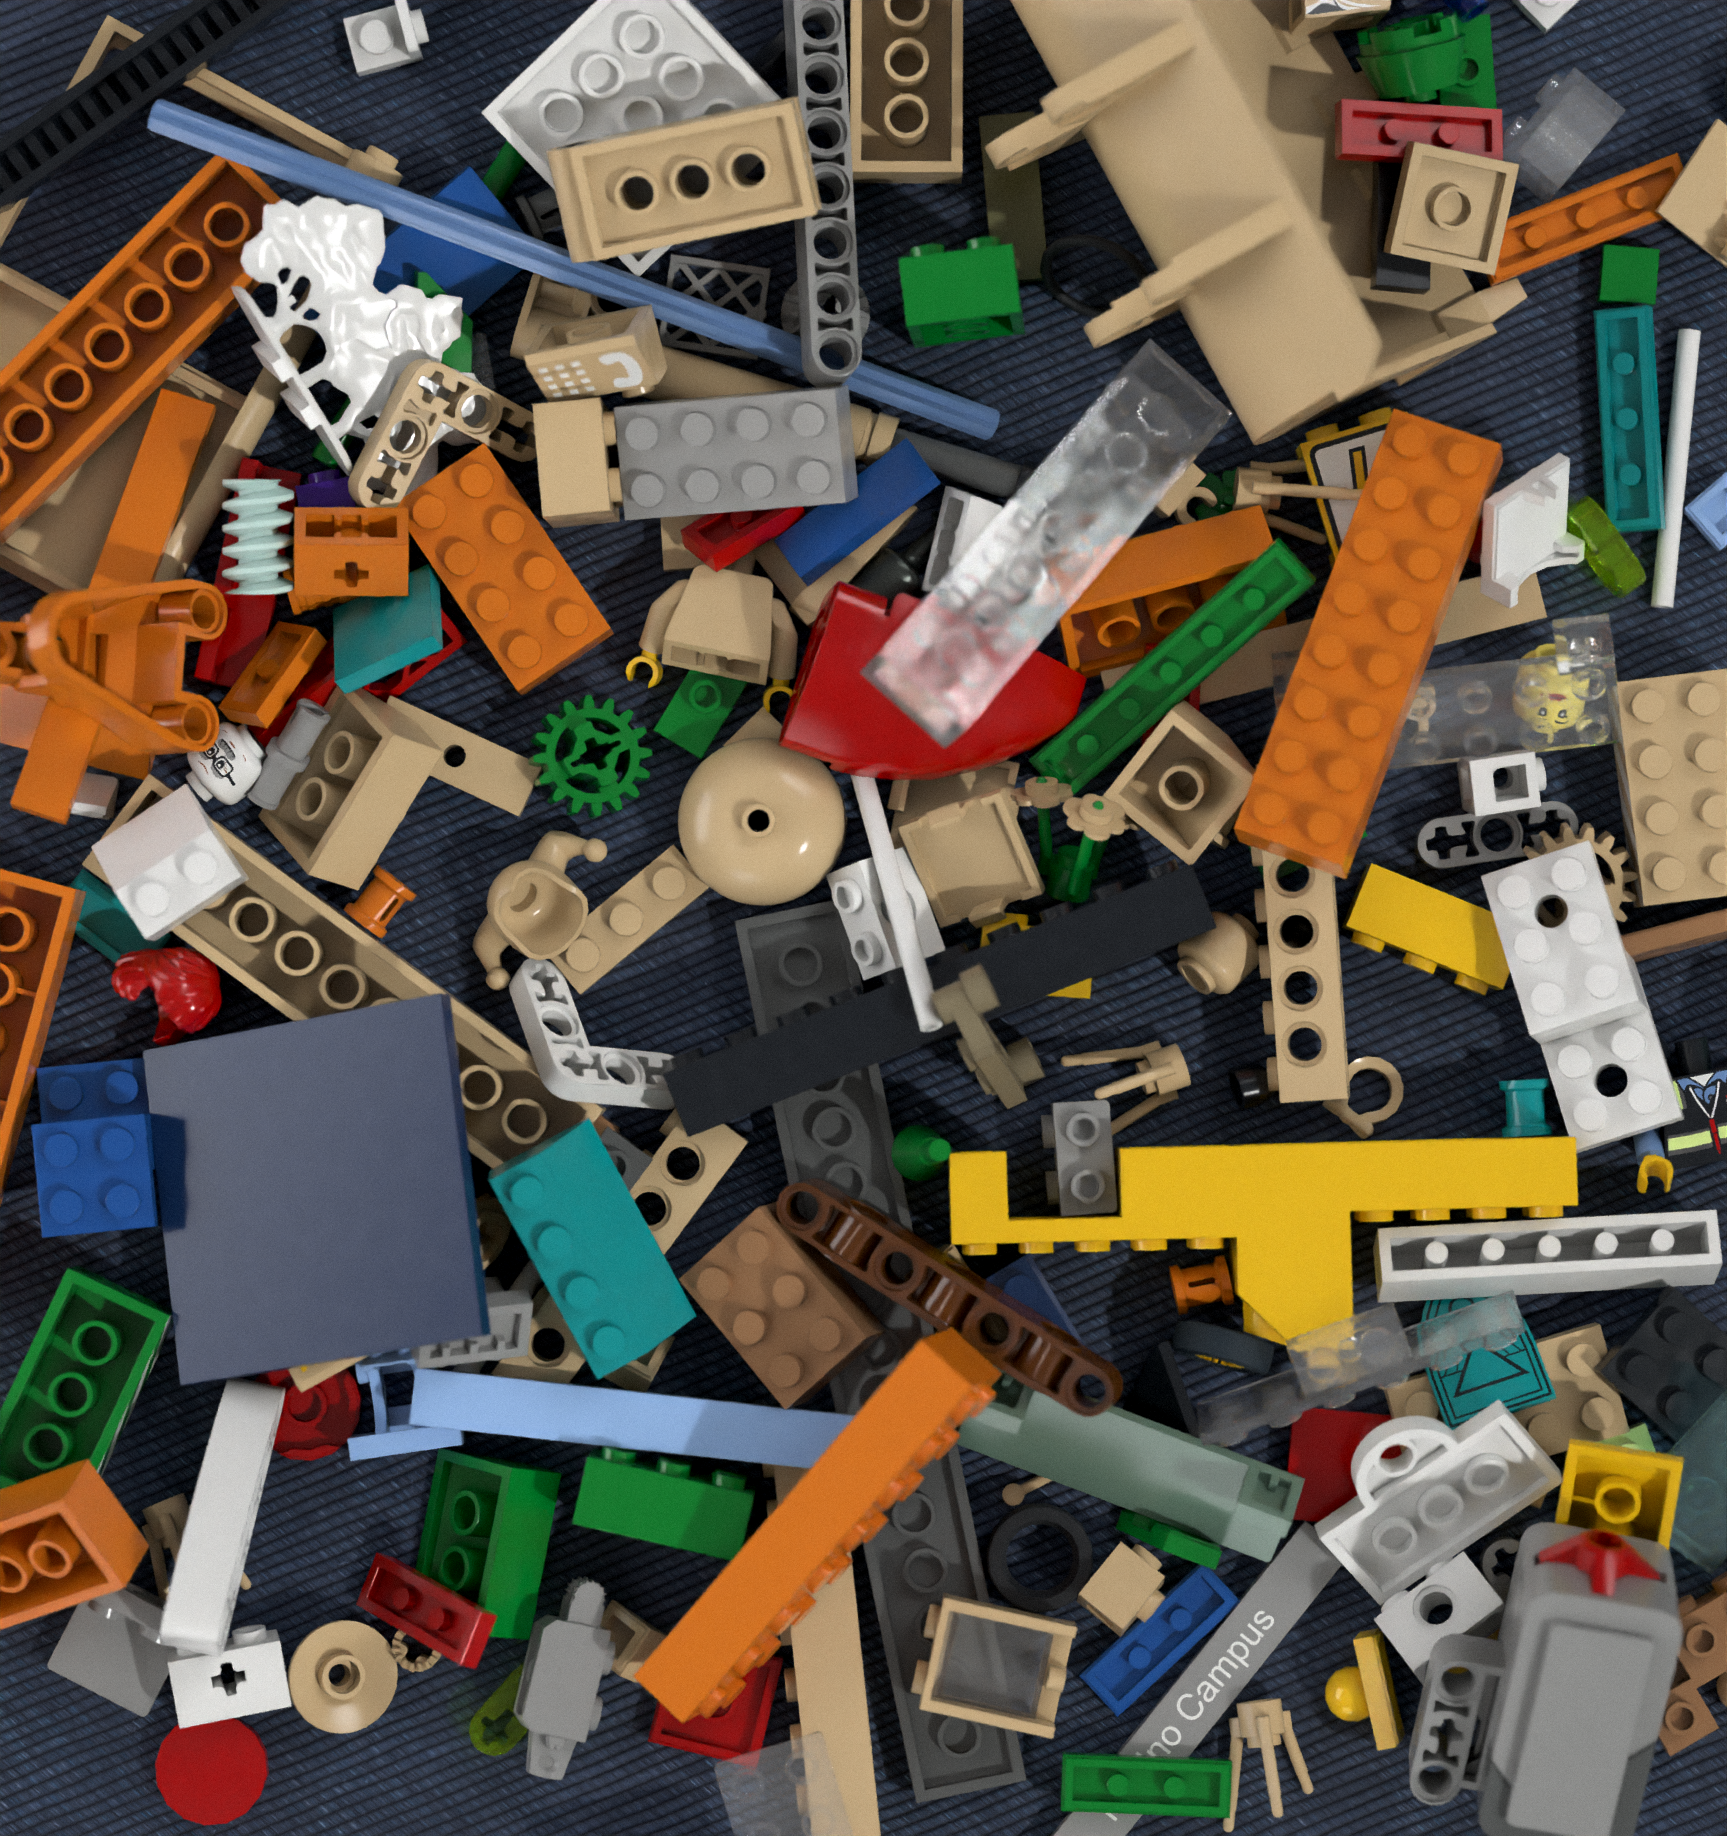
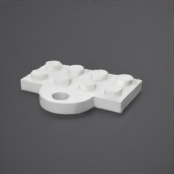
[1314,1400,1562,1605]

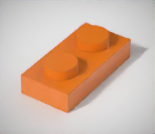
[218,621,327,728]

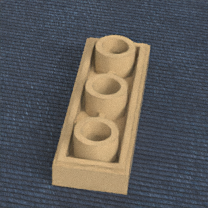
[386,695,542,817]

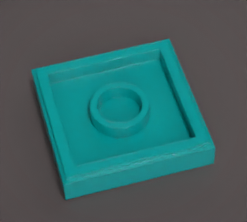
[333,564,443,694]

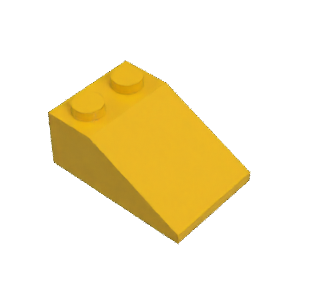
[1554,1438,1684,1549]

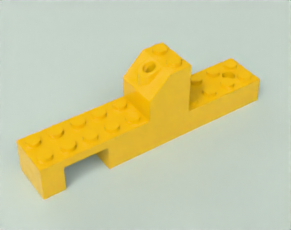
[948,1136,1578,1360]

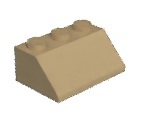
[258,685,443,890]

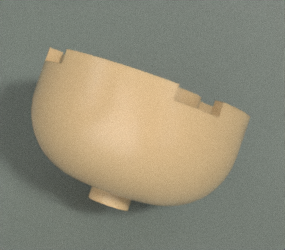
[678,737,847,906]

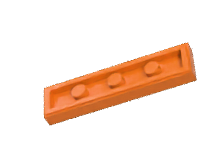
[1486,153,1684,286]

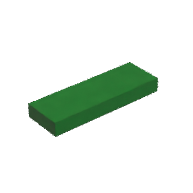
[1060,1752,1232,1818]

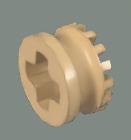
[392,1630,441,1672]

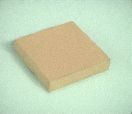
[1383,141,1519,276]

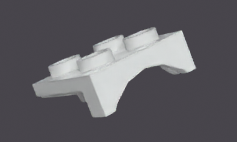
[1480,453,1585,608]

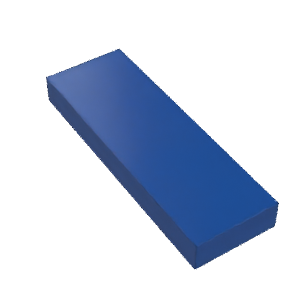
[774,437,941,586]
[1079,1563,1240,1717]

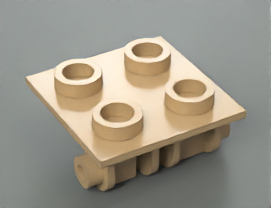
[1655,119,1727,268]

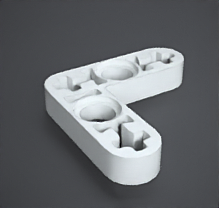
[509,958,676,1110]

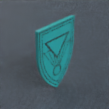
[1420,1296,1556,1431]

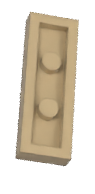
[550,845,709,995]

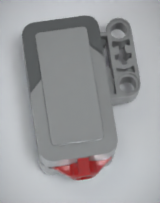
[1409,1522,1682,1836]

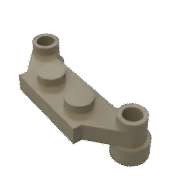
[931,964,1046,1109]

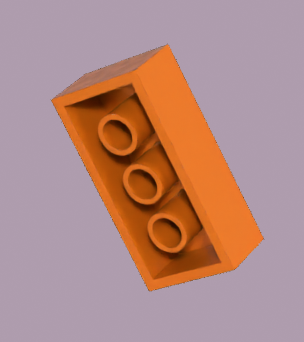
[396,443,614,696]
[0,1459,150,1630]

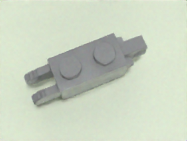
[513,1576,615,1780]

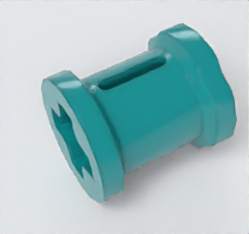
[1498,1078,1552,1137]

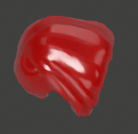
[111,947,222,1047]

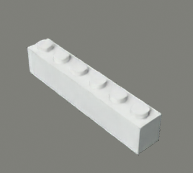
[1373,1210,1723,1303]

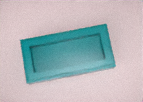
[69,869,173,963]

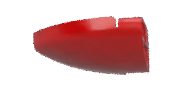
[778,581,1087,780]

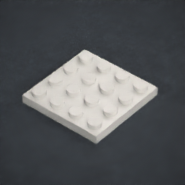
[481,0,781,277]

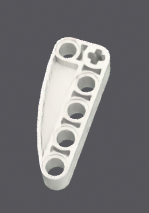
[160,1378,285,1657]

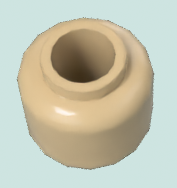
[1177,911,1259,995]

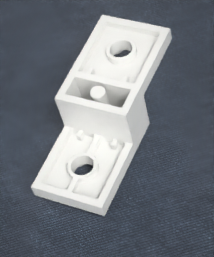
[1481,840,1684,1153]

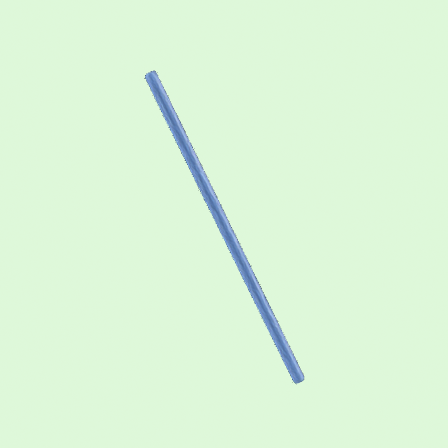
[147,99,1000,440]

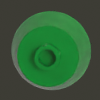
[1355,12,1466,103]

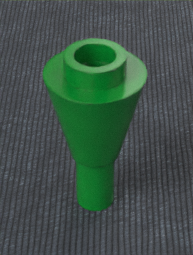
[891,1125,951,1181]

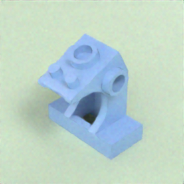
[347,1349,466,1461]

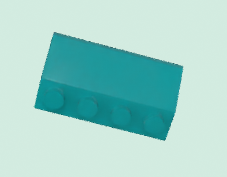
[489,1117,696,1380]

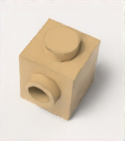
[1077,1542,1166,1637]

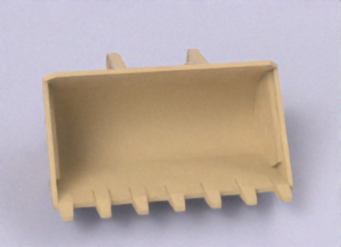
[985,0,1527,445]

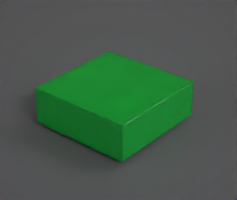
[1597,244,1660,307]

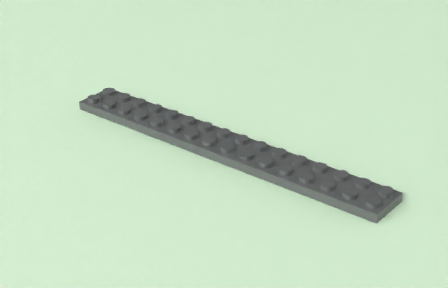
[735,901,1027,1803]

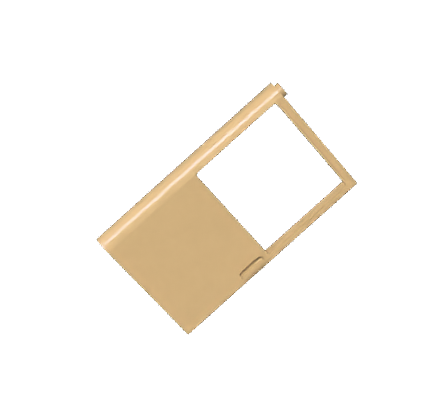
[0,15,403,594]

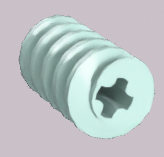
[222,479,294,595]

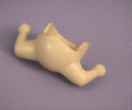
[473,831,608,990]

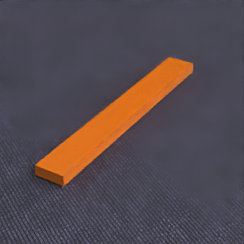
[10,388,216,825]

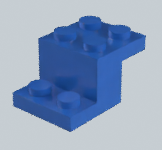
[31,1058,158,1238]

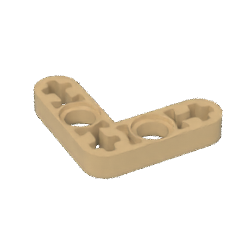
[348,358,537,508]

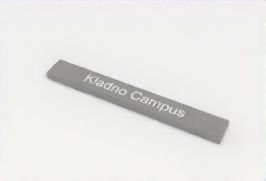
[1051,1520,1342,1836]

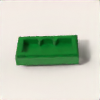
[1437,14,1497,109]
[653,670,749,760]

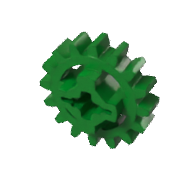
[528,695,652,819]

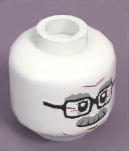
[186,722,268,805]

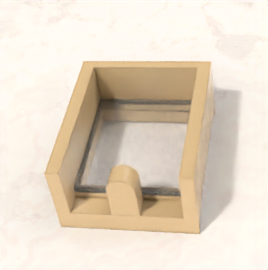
[911,1592,1077,1739]

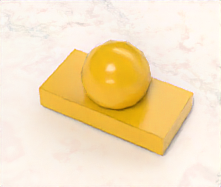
[1325,1628,1405,1751]

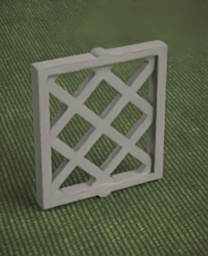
[659,254,771,361]

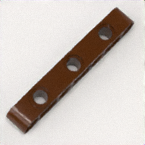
[776,1178,1123,1417]

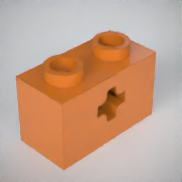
[294,507,409,597]

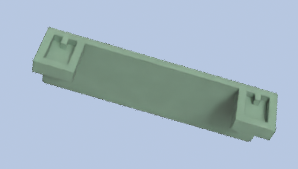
[957,1363,1305,1562]

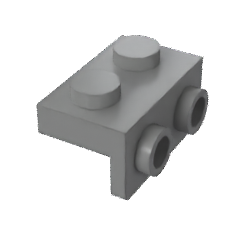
[1041,1100,1117,1216]

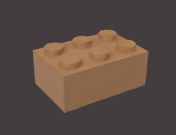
[679,1202,887,1410]

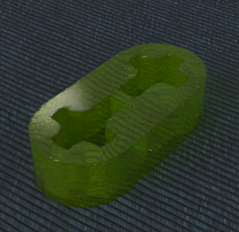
[1566,496,1646,598]
[469,1662,528,1756]

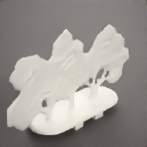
[231,196,486,497]

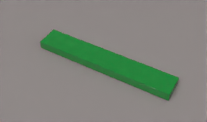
[1028,537,1316,795]

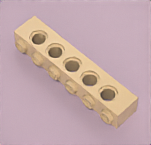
[1251,764,1350,1103]
[491,1108,749,1383]

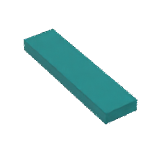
[1593,305,1666,534]

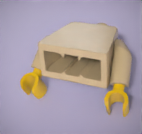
[626,551,798,713]

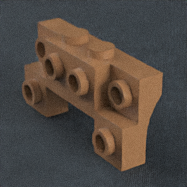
[1657,1571,1727,1756]

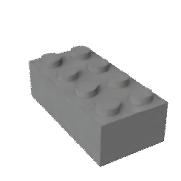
[614,385,859,520]

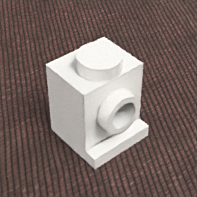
[1456,746,1546,817]

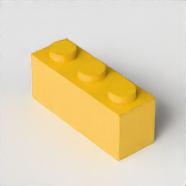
[1342,863,1510,996]

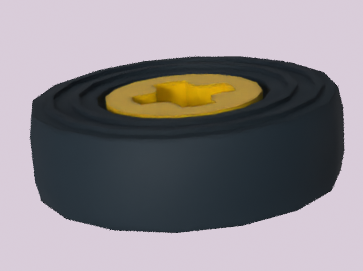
[1172,1321,1274,1375]

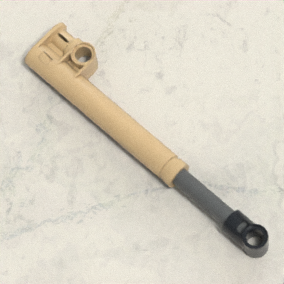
[510,273,1105,530]

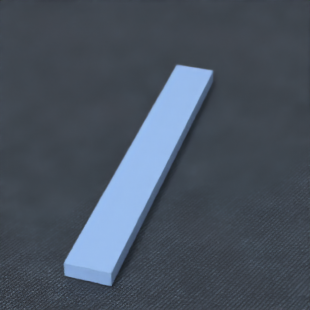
[409,1367,856,1469]

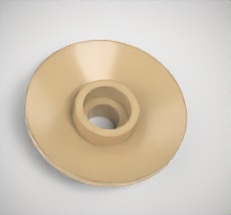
[288,1620,398,1734]

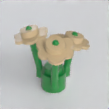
[1010,776,1141,903]

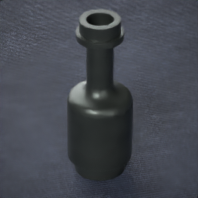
[849,509,940,610]

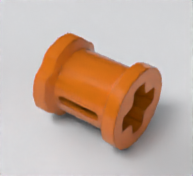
[343,865,417,939]
[1168,1255,1234,1315]

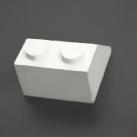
[91,784,249,941]

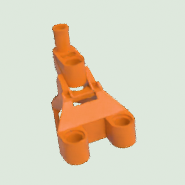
[0,579,228,755]

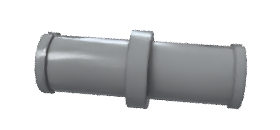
[247,698,331,810]

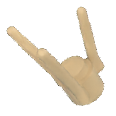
[1232,459,1362,545]
[1060,1040,1191,1136]
[142,1493,251,1601]
[1223,1698,1313,1832]

